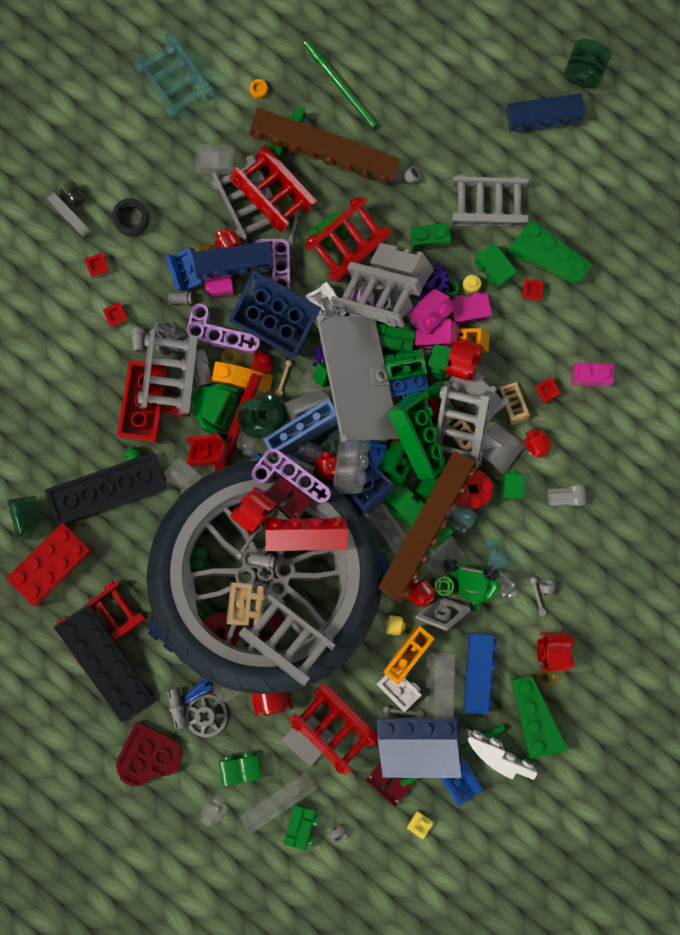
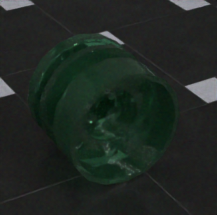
[563,39,611,89]
[237,392,288,439]

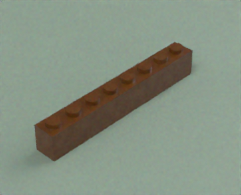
[249,107,400,185]
[378,451,477,603]

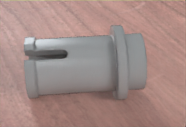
[168,291,193,306]
[130,327,145,352]
[249,552,275,570]

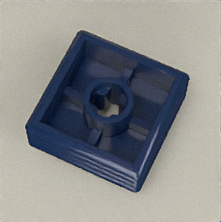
[340,460,395,514]

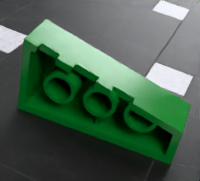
[506,219,592,285]
[387,391,446,479]
[381,483,453,550]
[510,675,568,759]

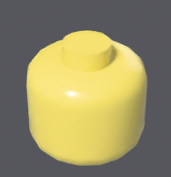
[462,275,482,295]
[386,615,406,636]

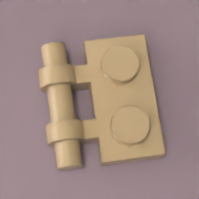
[226,582,266,627]

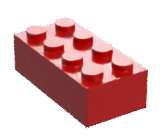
[117,360,170,444]
[6,523,94,606]

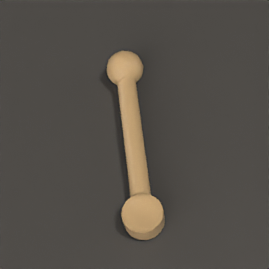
[275,360,293,398]

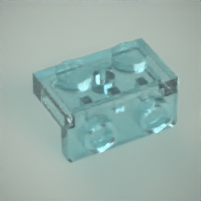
[448,501,478,534]

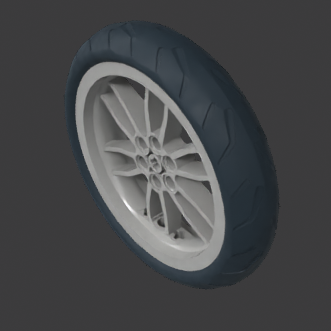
[146,460,383,694]

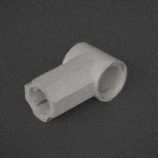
[194,348,214,389]
[547,485,587,506]

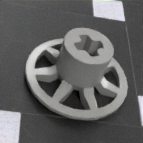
[153,321,187,355]
[185,694,228,737]

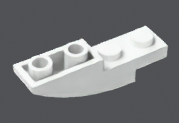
[465,729,537,780]

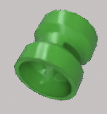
[433,577,454,596]

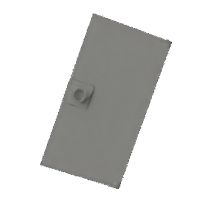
[316,315,399,442]

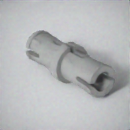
[167,688,187,729]

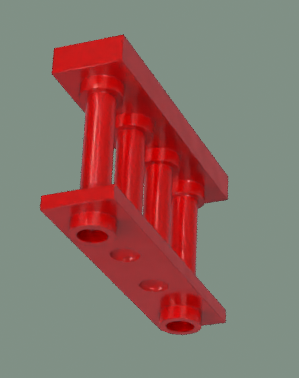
[229,145,317,233]
[304,196,392,282]
[53,581,147,666]
[288,682,378,775]

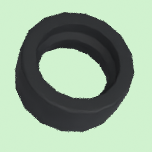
[112,198,149,237]

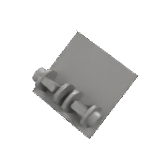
[281,715,335,767]

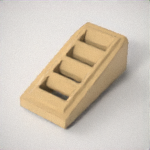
[499,382,530,426]
[446,417,473,451]

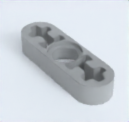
[46,192,90,237]

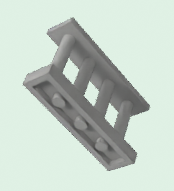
[211,155,281,245]
[451,174,529,228]
[331,262,422,327]
[138,329,198,414]
[436,382,494,469]
[239,595,335,686]

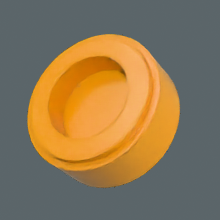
[249,79,268,99]

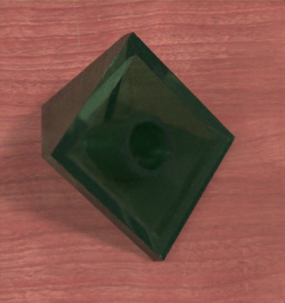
[7,496,44,540]

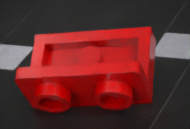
[186,434,228,467]

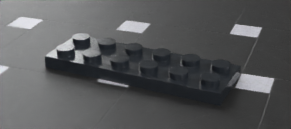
[45,452,167,526]
[54,604,154,722]

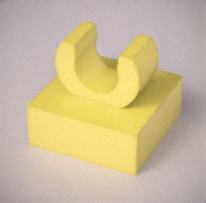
[406,811,434,839]

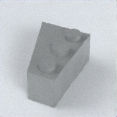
[370,243,433,288]
[449,369,509,420]

